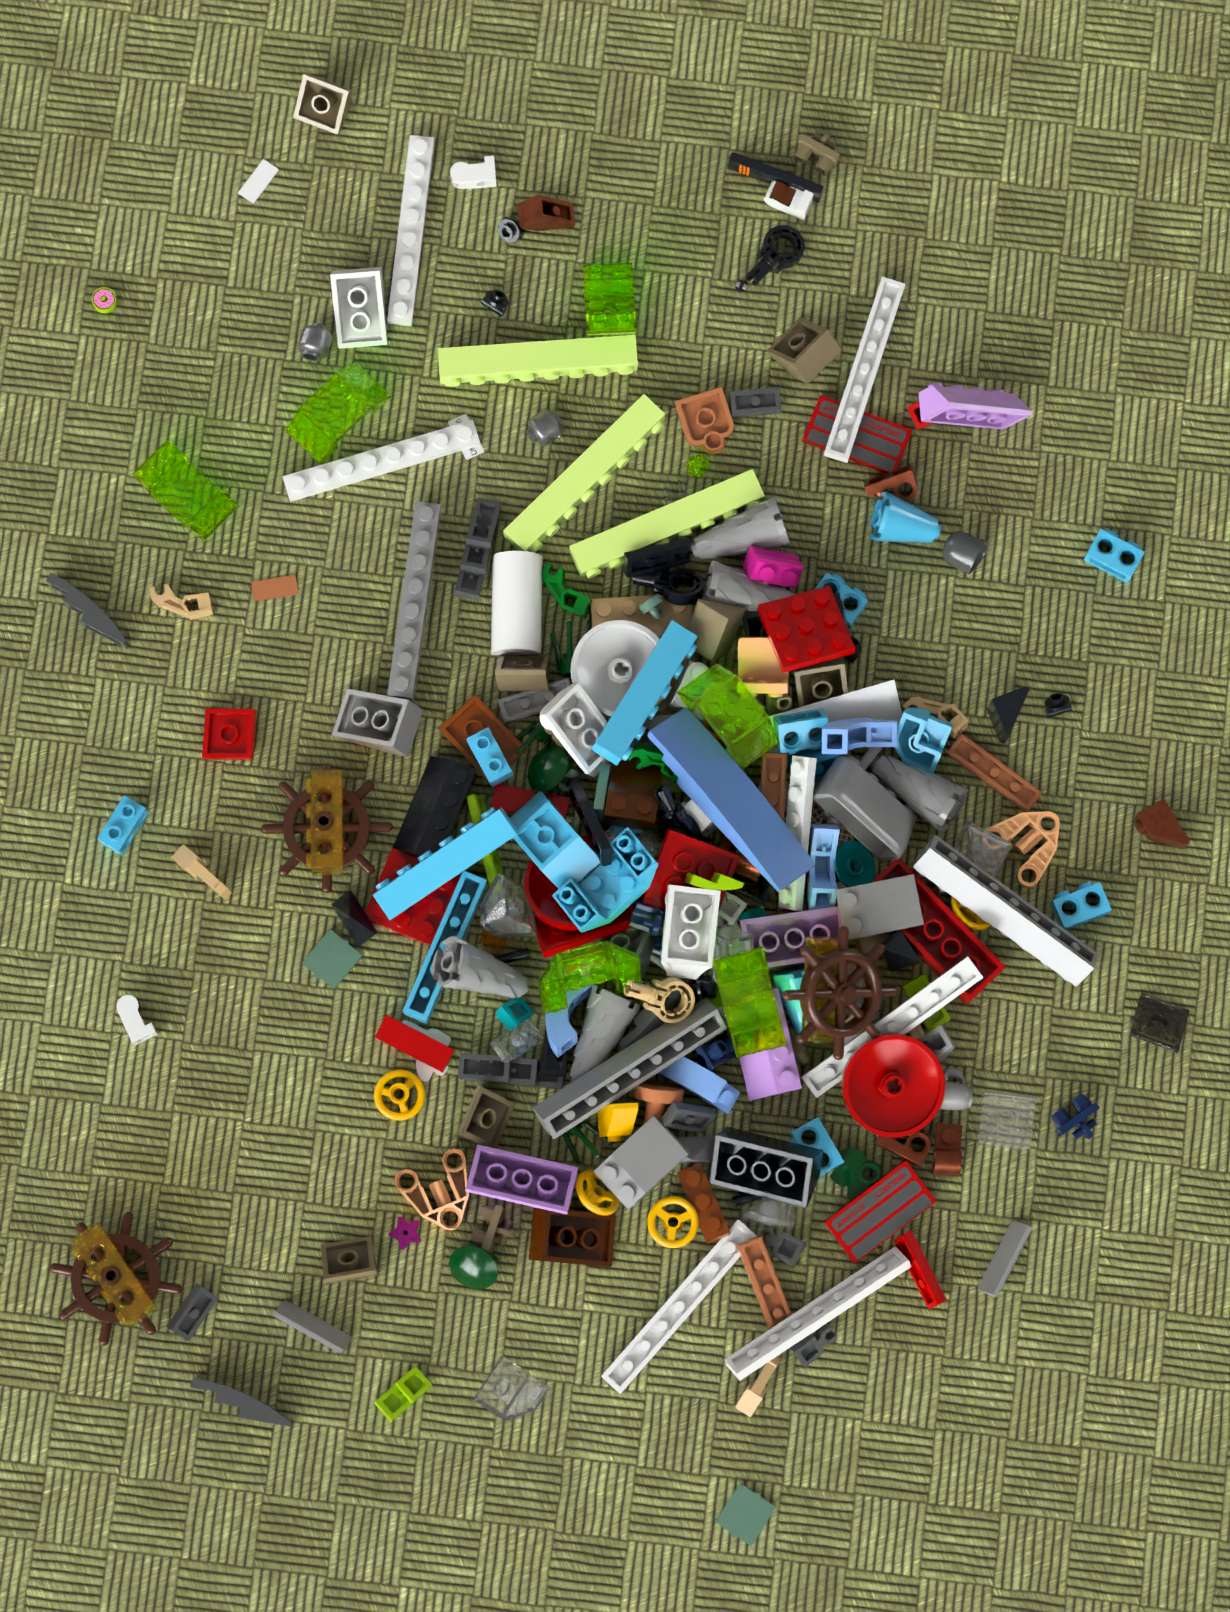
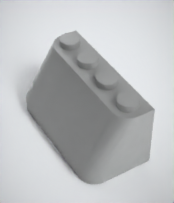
[813,756,916,861]

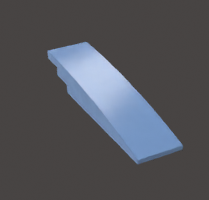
[647,707,816,892]

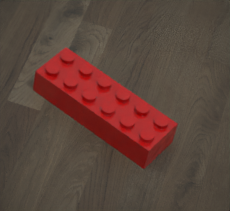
[872,858,1006,1006]

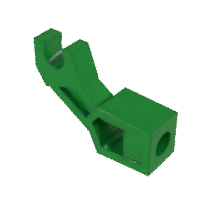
[542,562,592,619]
[628,744,678,786]

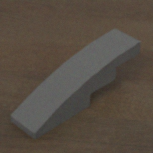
[454,497,502,601]
[46,573,129,649]
[618,977,694,1050]
[458,1053,565,1089]
[191,1377,293,1427]

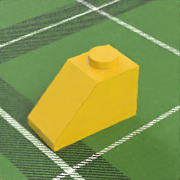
[597,1103,638,1142]

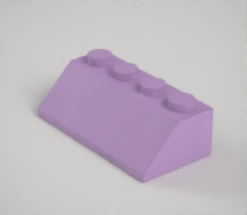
[918,383,1032,430]
[740,906,842,975]
[726,988,802,1101]
[465,1144,578,1214]

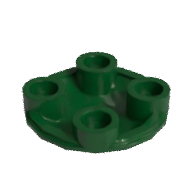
[527,745,573,793]
[449,1242,499,1289]

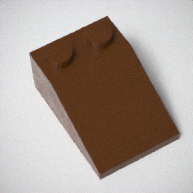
[604,757,663,832]
[529,1208,616,1267]

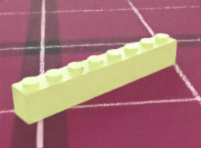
[438,335,638,387]
[503,394,665,553]
[569,469,765,579]

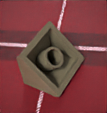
[293,72,353,135]
[687,599,746,661]
[495,655,550,691]
[458,1085,515,1149]
[321,1236,378,1285]

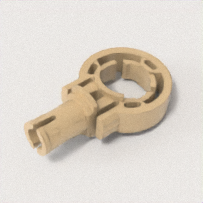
[624,978,695,1023]

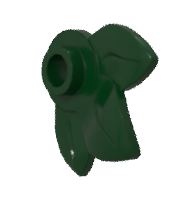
[830,1148,882,1200]

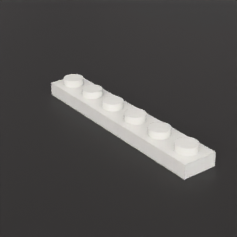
[778,756,817,911]

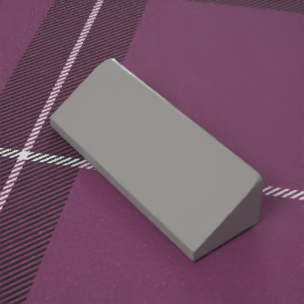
[978,1221,1032,1298]
[273,1300,352,1354]

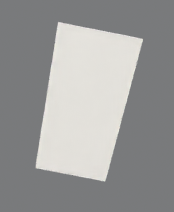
[762,680,902,768]

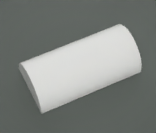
[491,551,543,655]

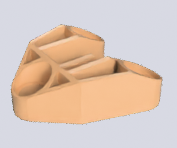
[981,811,1060,889]
[395,1149,470,1231]

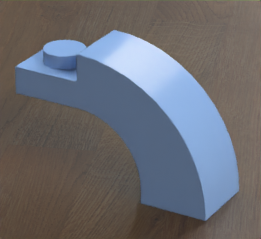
[822,717,897,754]
[805,824,840,910]
[545,973,597,1058]
[657,1057,741,1114]

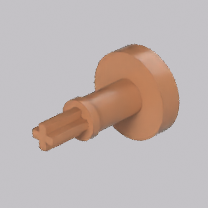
[632,1080,684,1124]

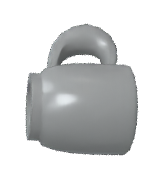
[940,1067,973,1111]

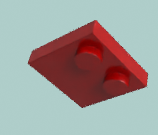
[202,708,257,760]

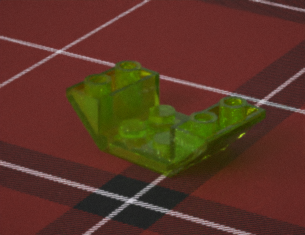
[583,263,637,337]
[286,362,391,465]
[133,439,240,542]
[677,663,779,770]
[538,941,642,1014]
[712,947,787,1058]

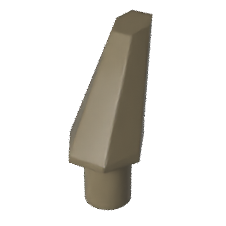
[788,1024,810,1065]

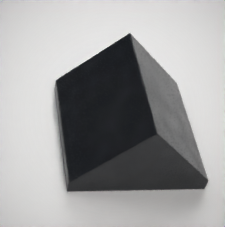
[987,687,1030,744]

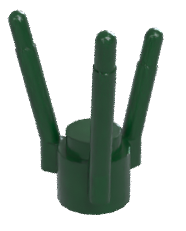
[550,620,592,676]
[515,719,553,755]
[562,1119,613,1164]

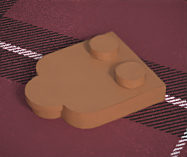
[674,387,734,455]

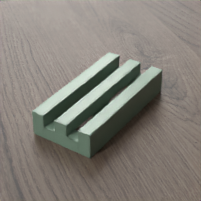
[593,763,611,821]

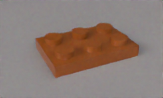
[438,694,527,784]

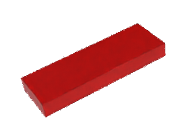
[491,784,570,820]
[375,1015,455,1073]
[894,1230,947,1309]

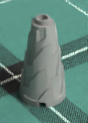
[691,496,791,560]
[702,561,796,615]
[870,755,969,833]
[432,936,529,999]
[569,985,641,1082]

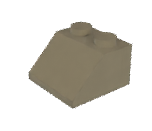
[767,317,842,384]
[794,657,848,707]

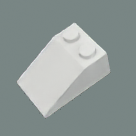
[330,267,387,349]

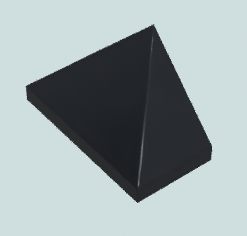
[331,890,377,947]
[882,930,921,972]

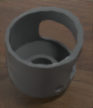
[942,531,988,575]

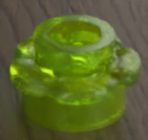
[687,454,709,478]

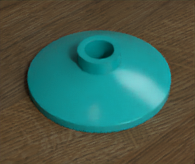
[834,840,875,887]

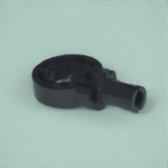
[746,225,805,285]
[633,570,704,606]
[653,784,701,841]

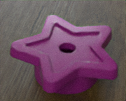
[388,1216,421,1250]

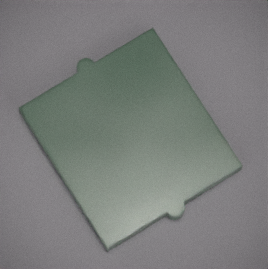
[302,929,363,990]
[715,1483,776,1546]

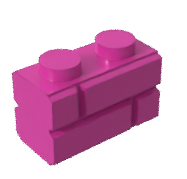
[743,546,803,588]

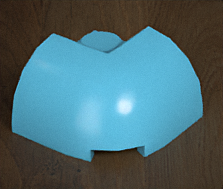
[895,707,953,774]

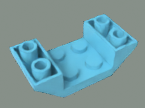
[510,791,601,889]
[552,827,658,933]

